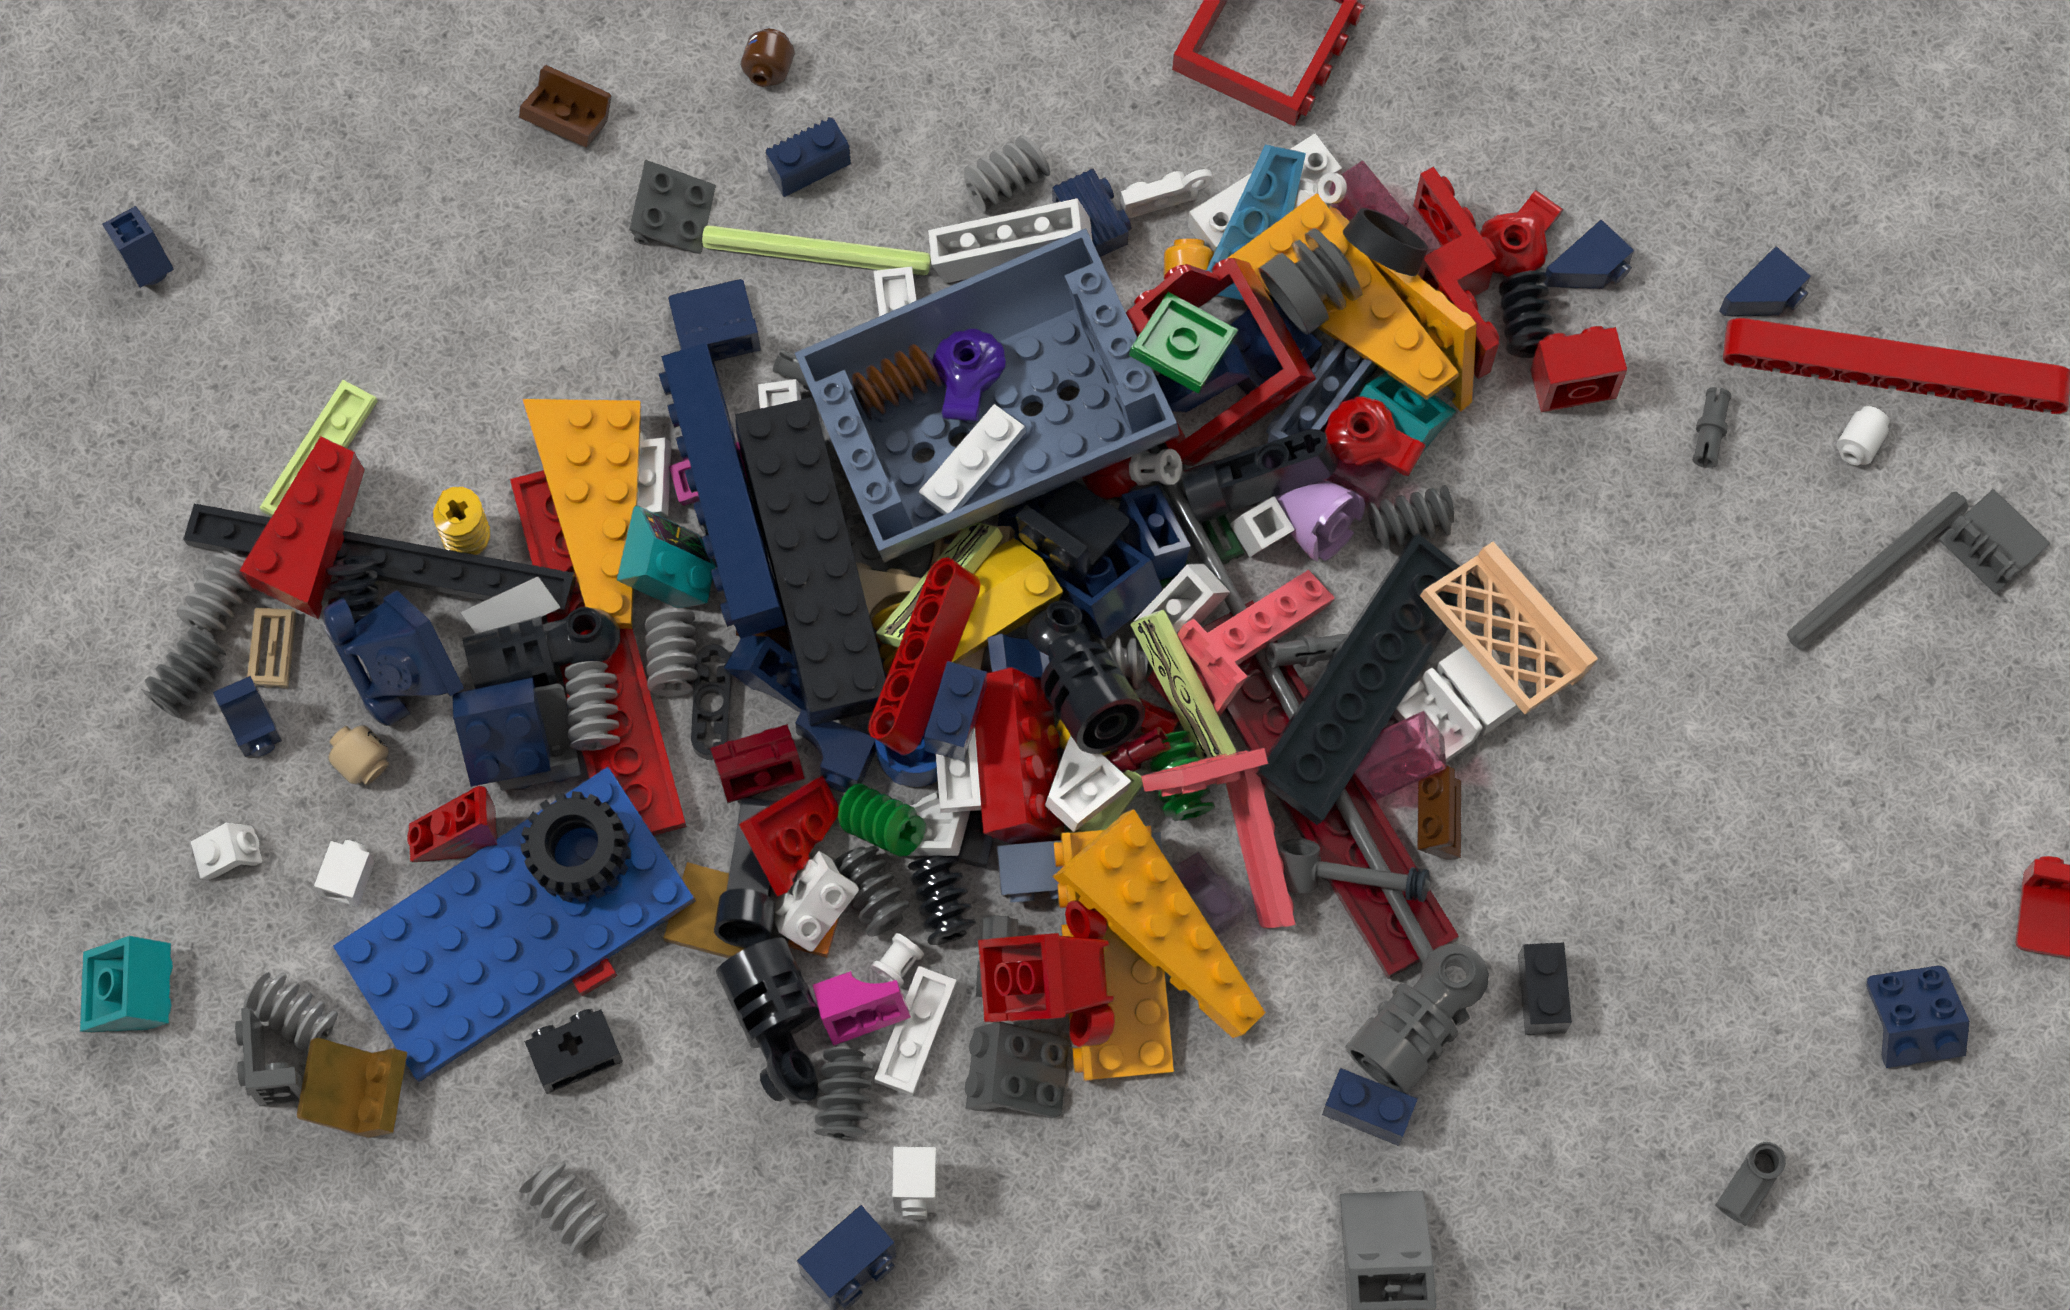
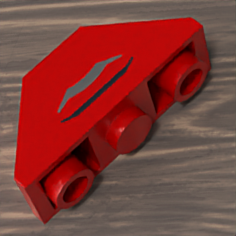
[407,786,497,862]

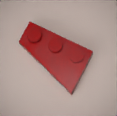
[739,775,839,897]

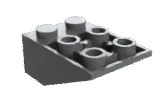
[1340,1190,1437,1310]

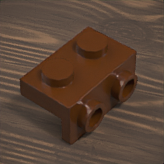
[519,65,611,148]
[1417,765,1461,860]

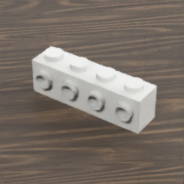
[1188,134,1342,253]
[928,198,1092,284]

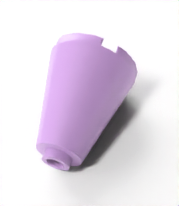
[1263,480,1365,561]

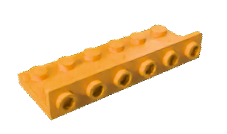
[1054,826,1174,1081]

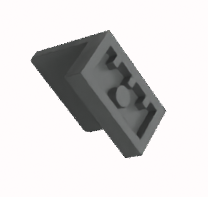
[235,1007,303,1106]

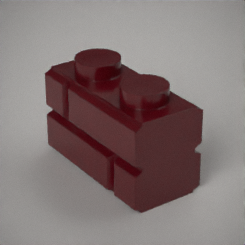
[710,724,805,803]

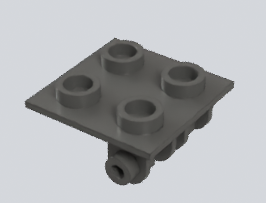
[629,160,716,254]
[1938,489,2050,595]

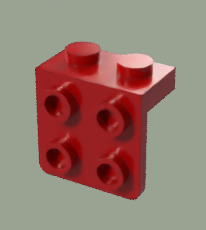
[1126,264,1220,338]
[2015,856,2070,959]

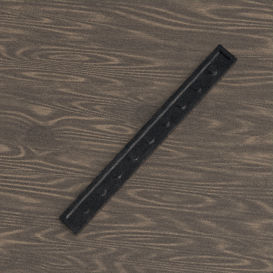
[183,503,577,615]

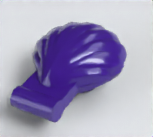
[932,328,1006,421]

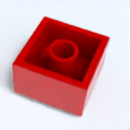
[1530,326,1627,413]

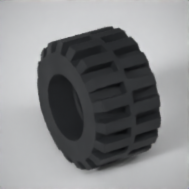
[521,791,631,903]

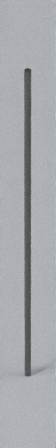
[1147,445,1470,1026]

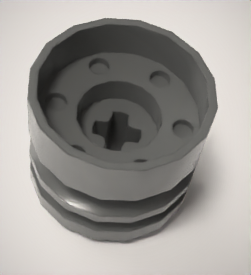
[1258,228,1362,335]

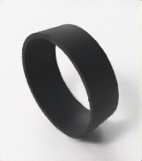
[1343,208,1428,276]

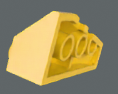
[952,538,1063,663]

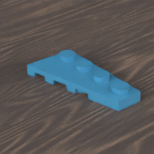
[1207,144,1306,300]

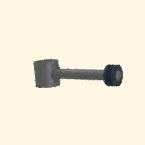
[1279,839,1431,902]

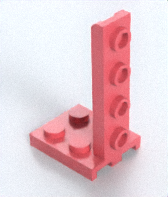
[1147,570,1335,717]
[1141,748,1295,928]

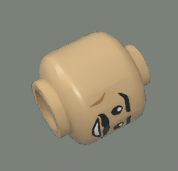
[328,725,389,785]

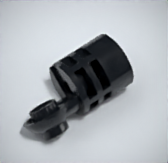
[1026,601,1145,754]
[462,607,621,689]
[716,938,820,1102]

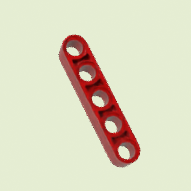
[868,557,981,755]

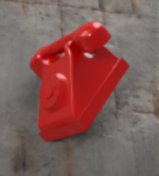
[978,900,1115,1047]

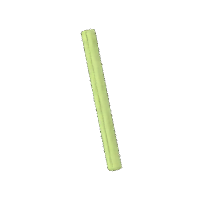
[702,225,931,275]

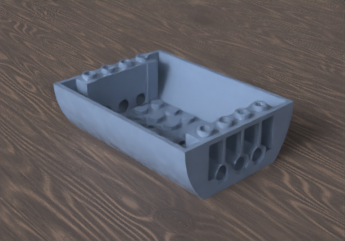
[795,228,1179,563]

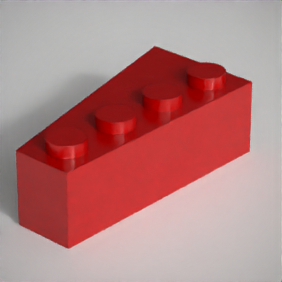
[239,436,365,620]

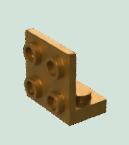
[297,1038,407,1138]

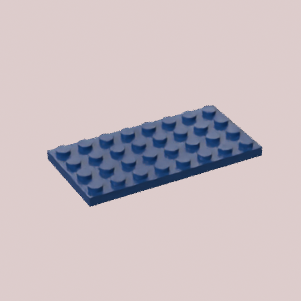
[333,767,696,1082]

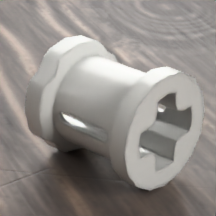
[1129,449,1182,485]
[871,933,924,988]

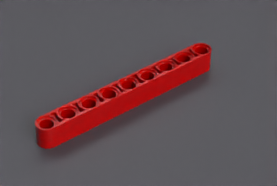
[1723,318,2070,414]

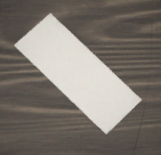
[460,577,561,633]

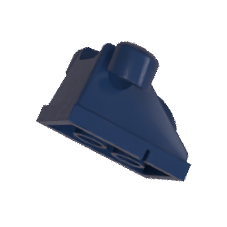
[323,590,464,726]

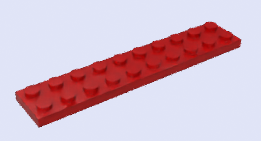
[510,470,687,836]

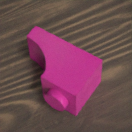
[812,971,911,1046]

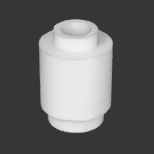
[1836,406,1890,466]

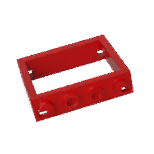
[1172,0,1365,127]
[1132,258,1316,466]

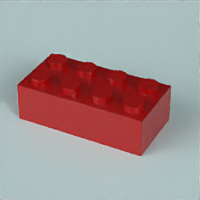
[975,667,1065,845]

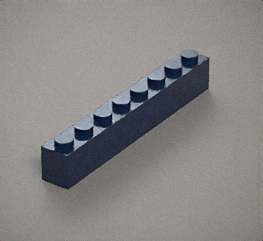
[659,342,787,639]

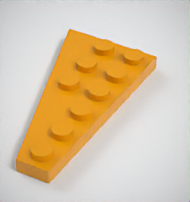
[1228,193,1459,400]
[1330,206,1477,412]
[522,399,642,629]
[1052,809,1266,1038]

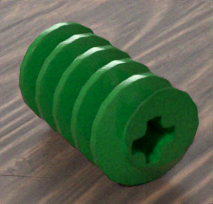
[1149,731,1215,821]
[838,783,926,857]

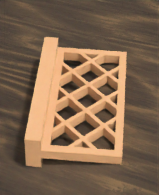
[1420,541,1598,714]

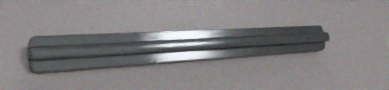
[1787,492,1969,650]

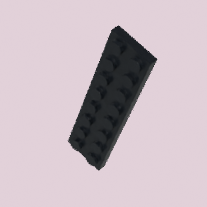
[1256,533,1479,825]

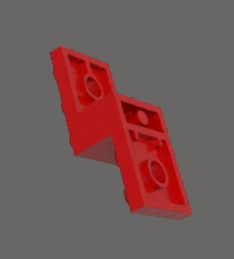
[1413,166,1500,379]

